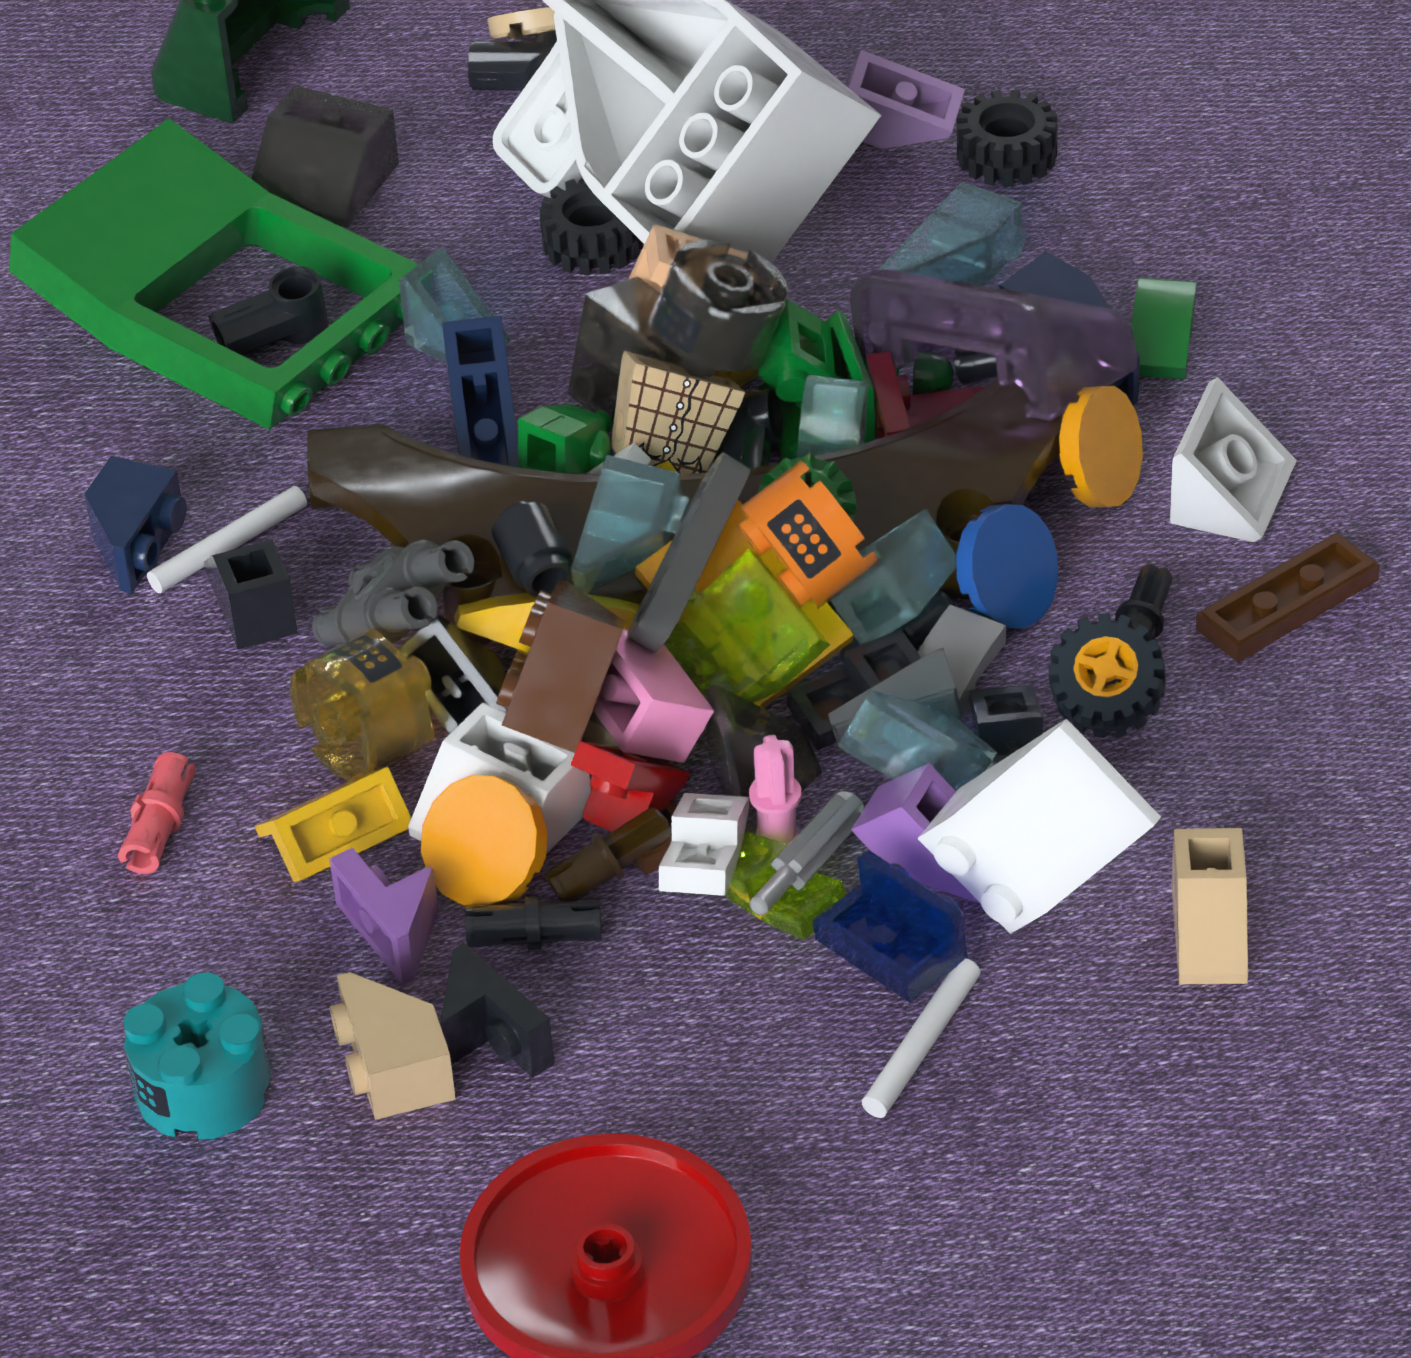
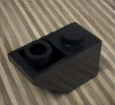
[204,539,298,650]

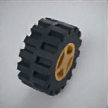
[1048,613,1166,738]

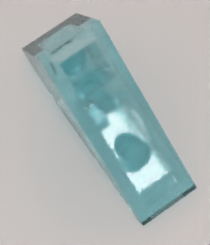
[873,182,1026,324]

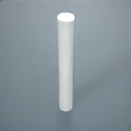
[147,486,307,593]
[862,958,981,1118]

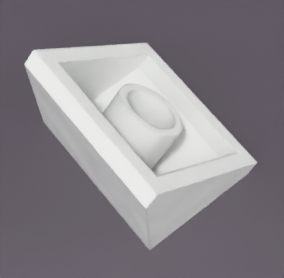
[1170,377,1297,542]

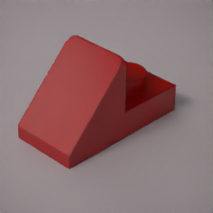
[571,741,690,832]

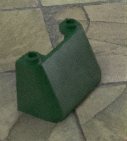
[151,0,350,124]

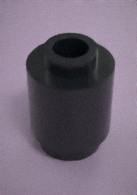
[492,501,573,597]

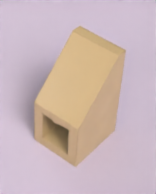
[1171,828,1248,985]
[330,972,456,1120]

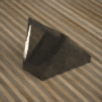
[705,683,822,845]

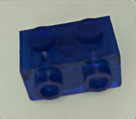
[813,850,968,1003]

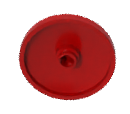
[459,1134,752,1358]

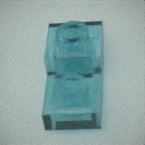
[797,375,868,458]

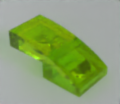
[725,831,849,940]

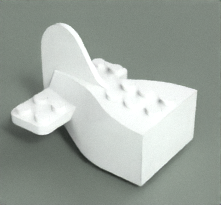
[492,0,882,271]

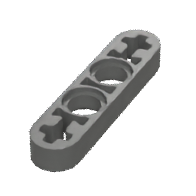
[627,452,751,653]

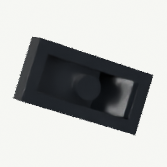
[441,943,554,1078]

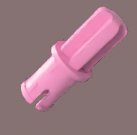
[749,735,802,852]

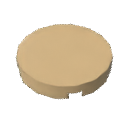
[487,7,556,40]

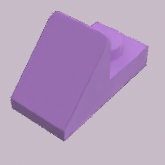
[329,847,438,985]

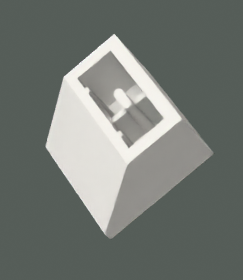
[408,702,591,854]

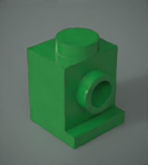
[746,299,836,402]

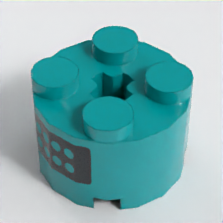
[123,972,271,1140]

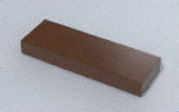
[1196,532,1380,663]

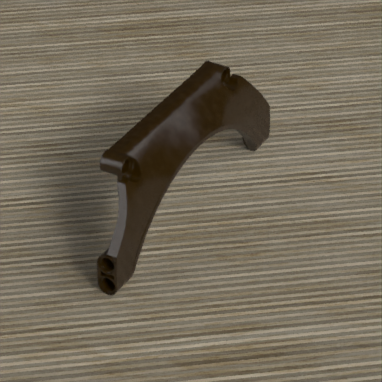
[307,360,1094,644]

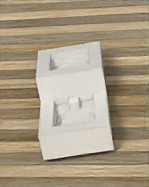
[659,793,749,896]

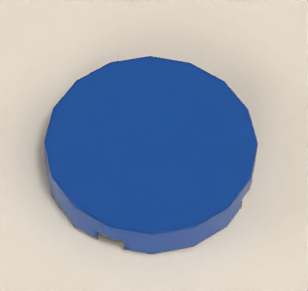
[956,504,1058,629]

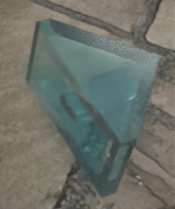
[399,246,511,363]

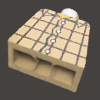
[611,351,745,476]

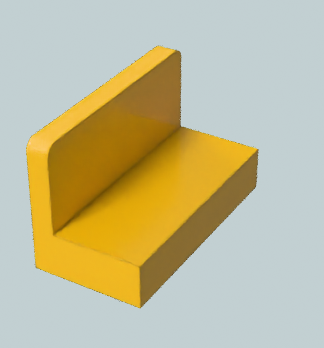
[254,766,411,882]

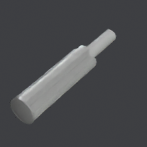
[750,791,865,915]

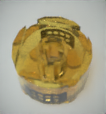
[290,629,434,781]

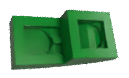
[1129,278,1197,379]

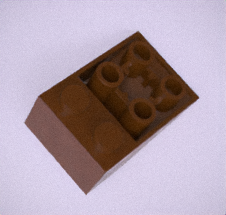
[496,579,626,753]

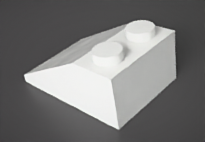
[917,719,1161,934]

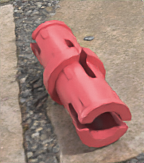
[118,752,196,874]

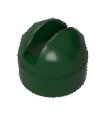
[912,351,954,395]

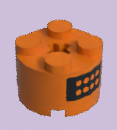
[737,460,879,609]

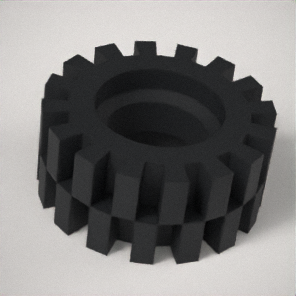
[957,90,1058,187]
[539,179,644,275]

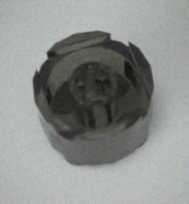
[649,240,788,377]

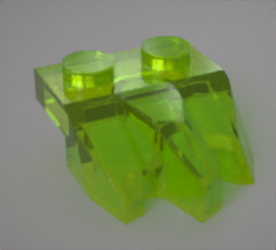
[664,549,830,721]

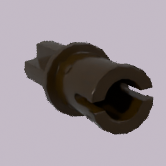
[543,807,672,901]

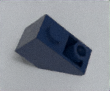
[84,456,187,594]

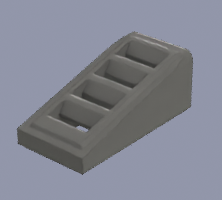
[828,648,963,753]

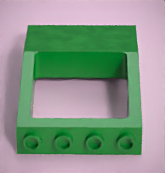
[9,118,430,430]

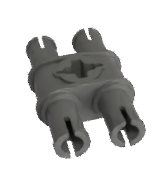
[312,540,474,648]

